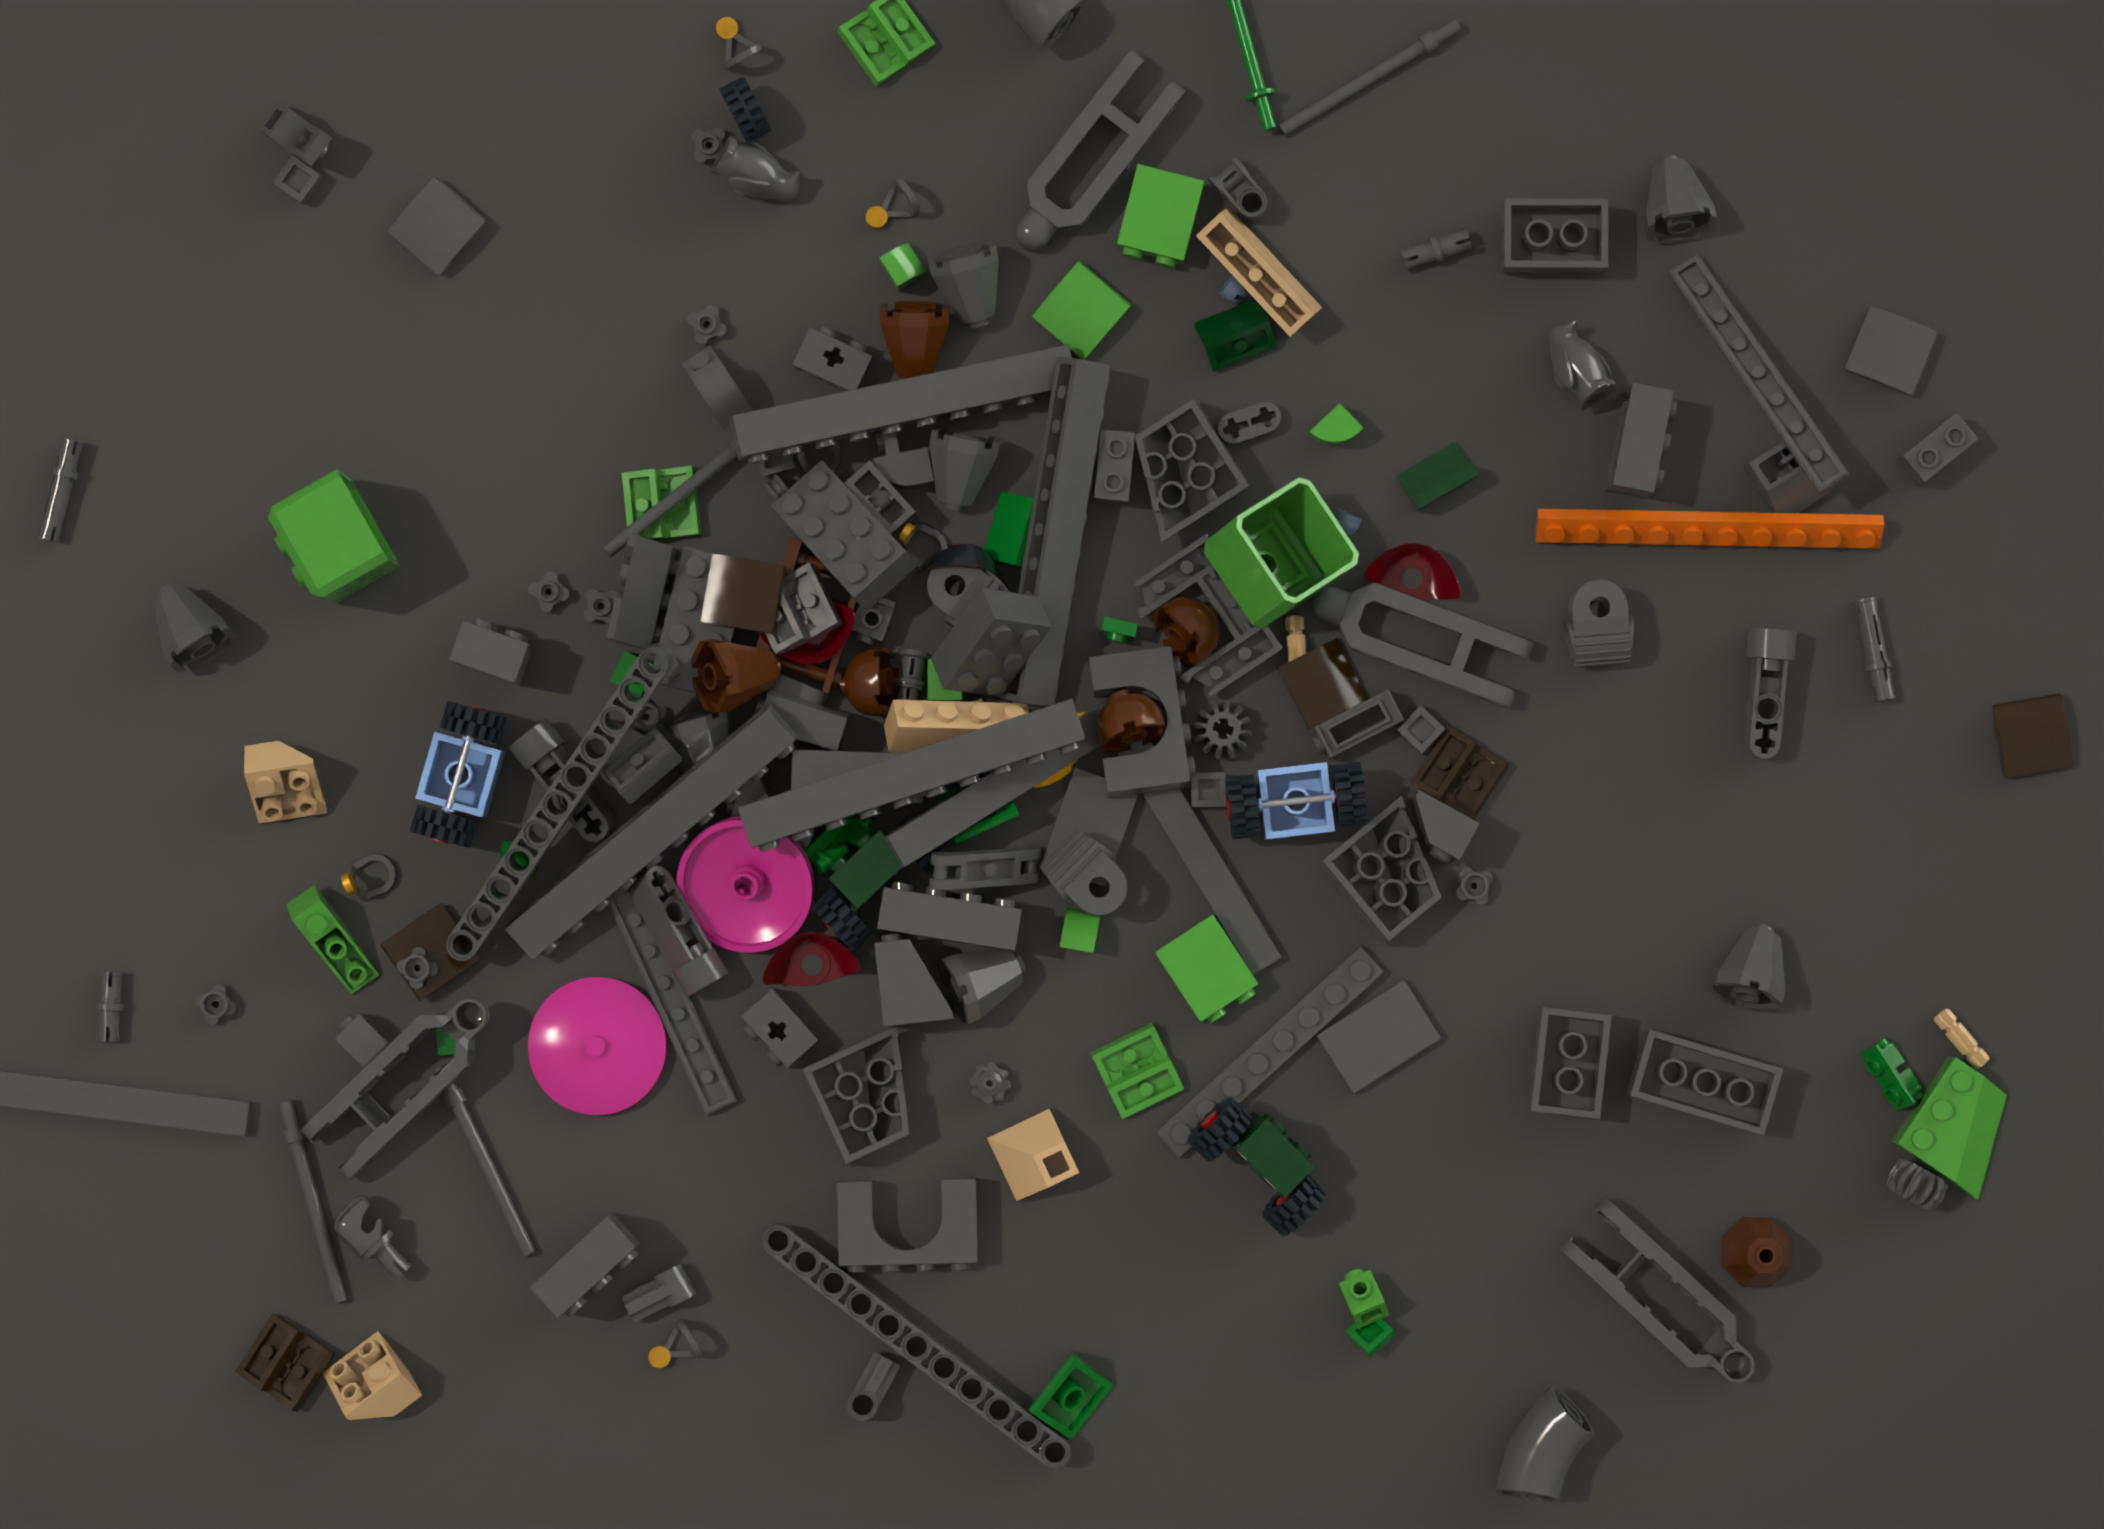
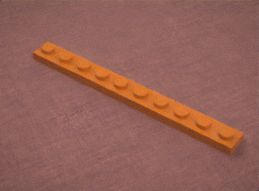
[1535,509,1885,549]

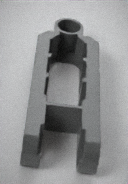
[1016,50,1187,251]
[1311,583,1534,709]
[301,997,490,1181]
[1559,1197,1755,1383]

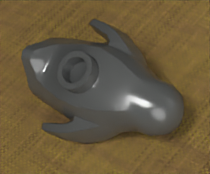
[710,135,800,201]
[1548,320,1617,411]

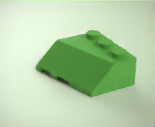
[1891,1056,2007,1200]

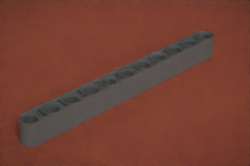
[446,643,674,961]
[762,1224,1070,1468]

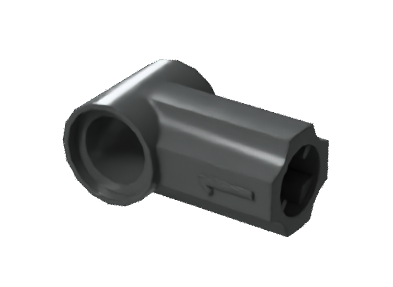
[621,1263,697,1322]
[847,1351,901,1421]

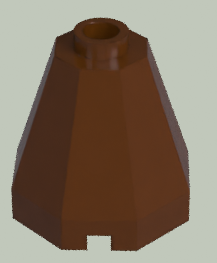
[880,301,950,379]
[691,639,781,713]
[1721,1217,1792,1287]

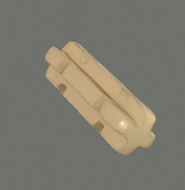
[1285,615,1307,662]
[1934,1008,1989,1069]

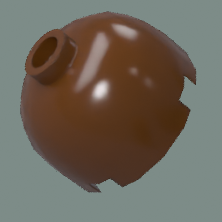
[1153,596,1220,666]
[840,647,899,716]
[1095,690,1166,753]

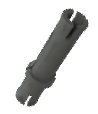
[37,437,84,543]
[1854,596,1896,702]

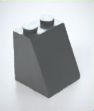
[874,933,954,1026]

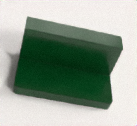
[1194,299,1277,372]
[1397,443,1479,512]

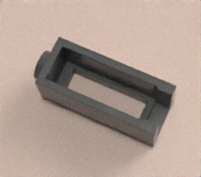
[1311,689,1404,759]

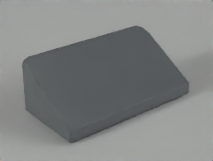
[602,727,682,804]

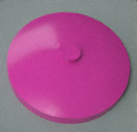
[676,816,815,953]
[528,977,667,1115]

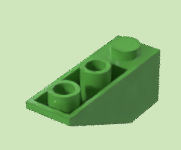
[286,885,379,995]

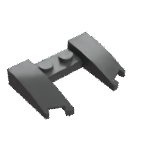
[1134,534,1283,697]

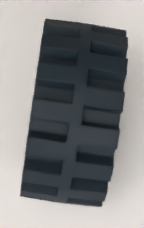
[719,76,772,144]

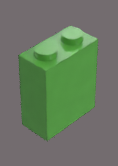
[1117,164,1204,268]
[1154,914,1258,1024]

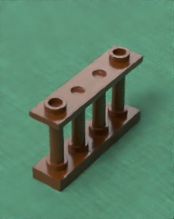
[756,538,858,695]

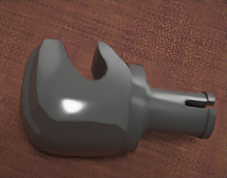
[334,1195,412,1281]

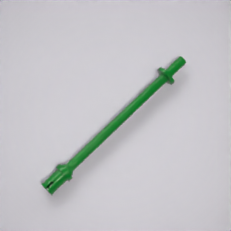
[1227,0,1277,131]

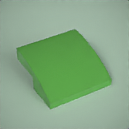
[836,0,936,87]
[1032,261,1132,360]
[622,466,702,540]
[1090,1022,1184,1119]

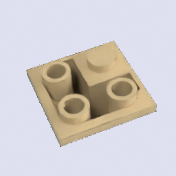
[244,741,327,824]
[987,1108,1079,1201]
[323,1331,422,1420]

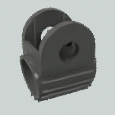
[927,566,1010,627]
[1563,579,1634,667]
[1040,828,1127,915]

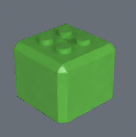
[268,469,400,603]
[1204,477,1359,628]

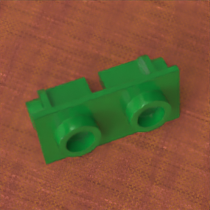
[804,814,873,876]
[1860,1037,1923,1111]

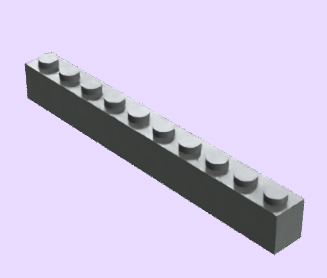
[729,344,1072,464]
[1001,356,1111,707]
[738,699,1085,853]
[505,702,797,960]

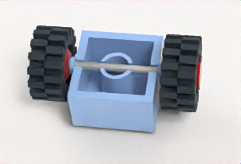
[410,701,507,848]
[1225,762,1368,840]

